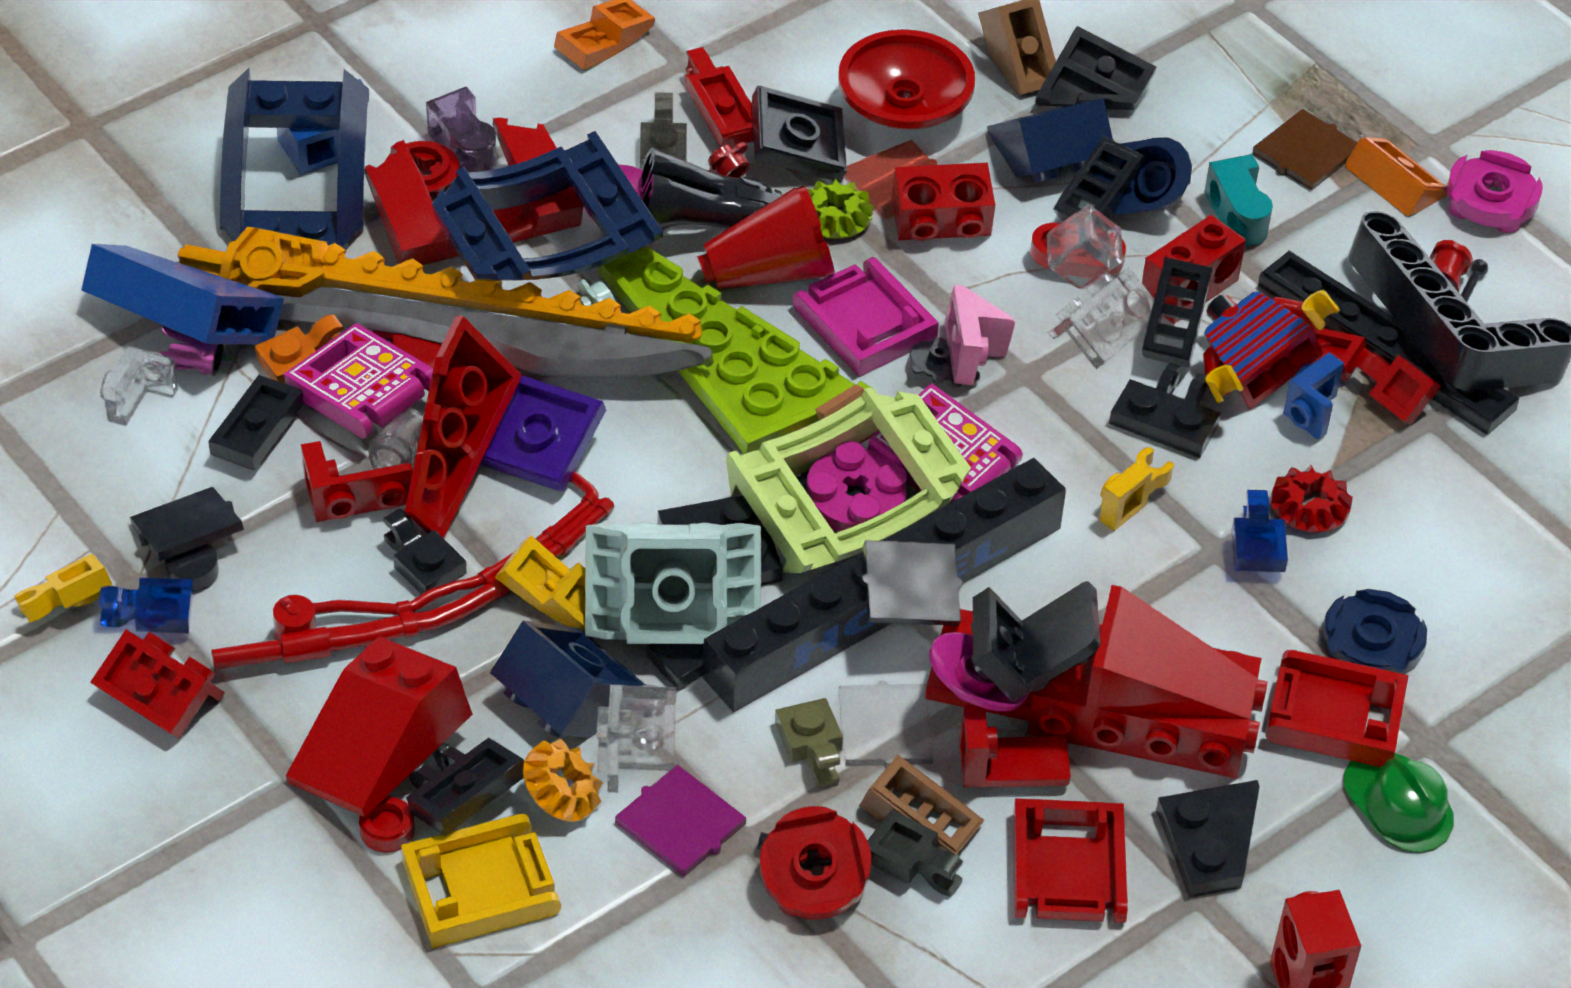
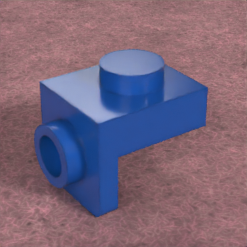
[1283,352,1344,439]

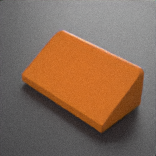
[1345,137,1447,216]

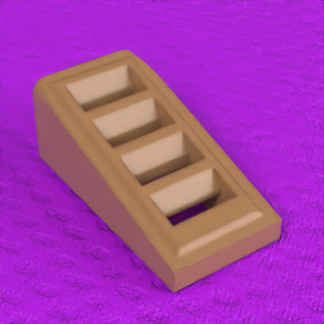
[859,754,984,856]

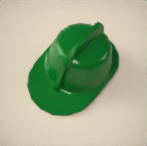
[1343,753,1454,853]

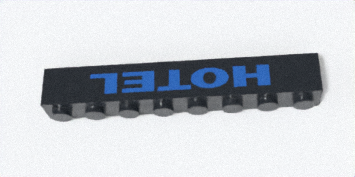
[703,457,1066,713]

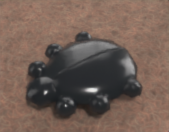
[910,337,980,387]

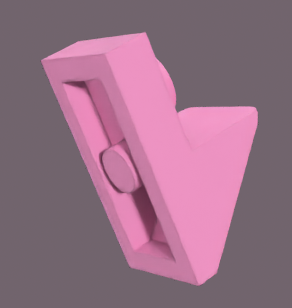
[944,285,1015,385]

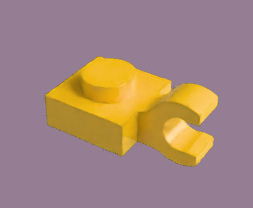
[1099,447,1174,531]

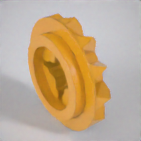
[523,739,603,822]

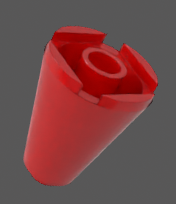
[697,186,835,290]

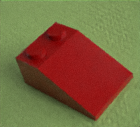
[285,636,473,817]

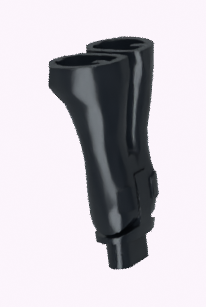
[640,147,782,230]

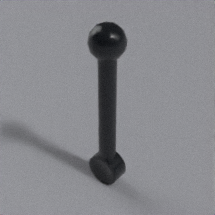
[1461,259,1489,302]

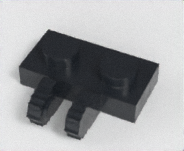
[1109,362,1221,458]
[406,737,524,836]

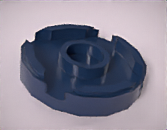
[1322,589,1427,674]

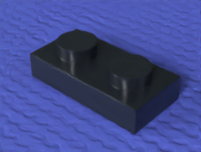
[208,375,304,470]

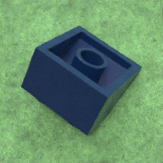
[987,98,1113,183]
[490,620,651,739]

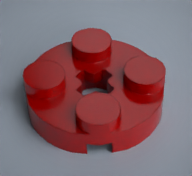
[760,806,871,920]

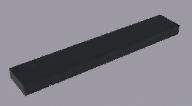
[1258,250,1519,436]

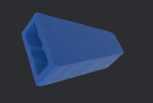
[81,244,284,345]

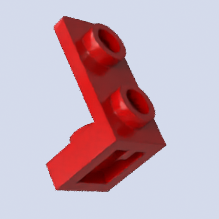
[300,441,413,522]
[959,705,1071,788]

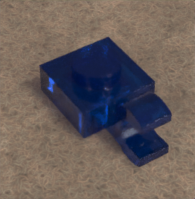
[1231,490,1288,572]
[99,578,193,633]

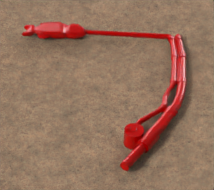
[211,331,615,671]

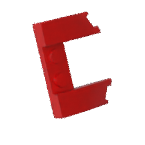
[364,117,584,265]

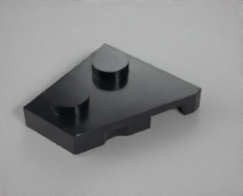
[1035,26,1157,110]
[1156,780,1260,898]

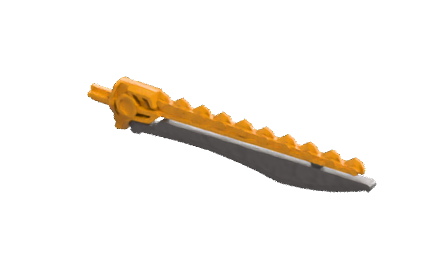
[177,227,714,379]

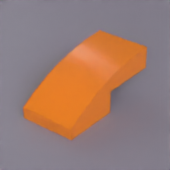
[554,0,655,70]

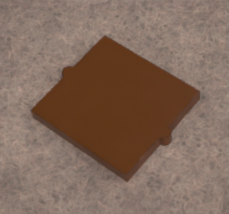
[1252,109,1358,190]

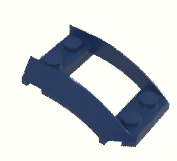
[220,68,369,250]
[432,131,664,281]

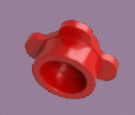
[708,142,750,178]

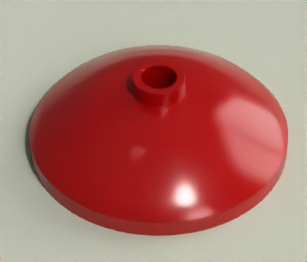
[838,29,975,130]

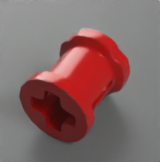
[1430,240,1473,292]

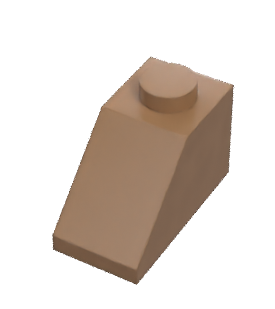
[978,0,1056,95]

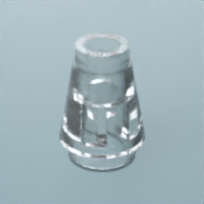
[368,408,424,469]

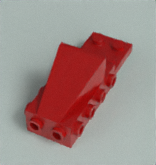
[925,585,1268,779]

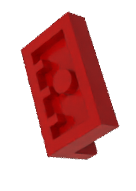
[90,629,225,739]

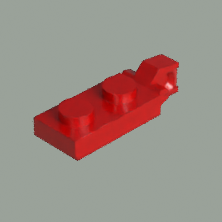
[684,47,754,147]

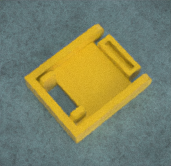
[401,814,561,949]

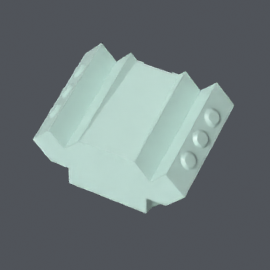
[585,522,761,644]

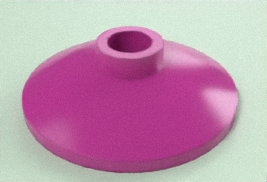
[929,633,1028,712]

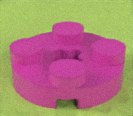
[1446,150,1543,233]
[806,441,907,532]

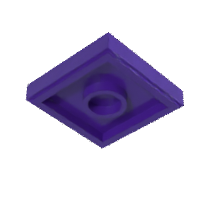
[479,375,606,492]

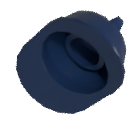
[1087,137,1192,215]

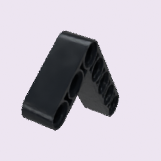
[1348,211,1571,391]

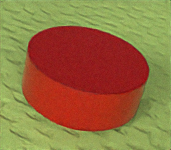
[359,797,415,852]

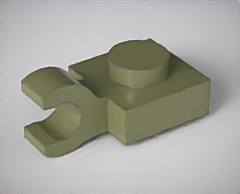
[775,698,843,787]

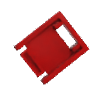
[1266,650,1409,767]
[1013,798,1128,923]

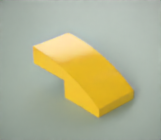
[495,535,586,632]

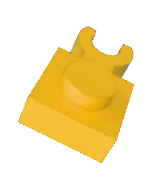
[14,553,113,623]

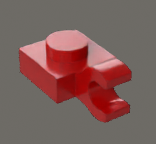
[1352,347,1441,425]

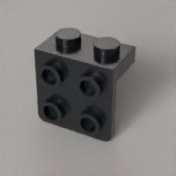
[971,581,1100,703]

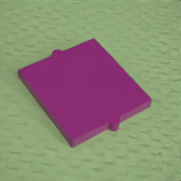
[615,764,746,877]

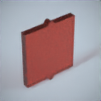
[845,139,937,220]

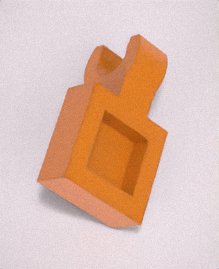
[254,314,344,384]

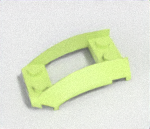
[726,386,971,573]

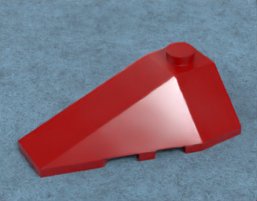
[405,315,522,538]

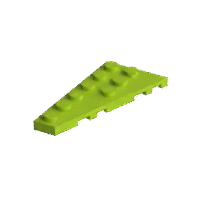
[598,246,870,454]

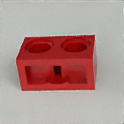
[891,162,996,241]
[1139,214,1246,324]
[1270,890,1362,988]

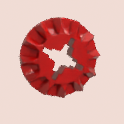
[385,141,459,196]
[1271,464,1353,533]

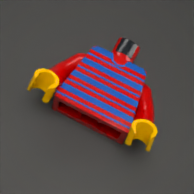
[1203,290,1340,410]

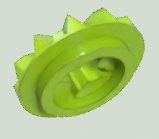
[808,178,873,239]

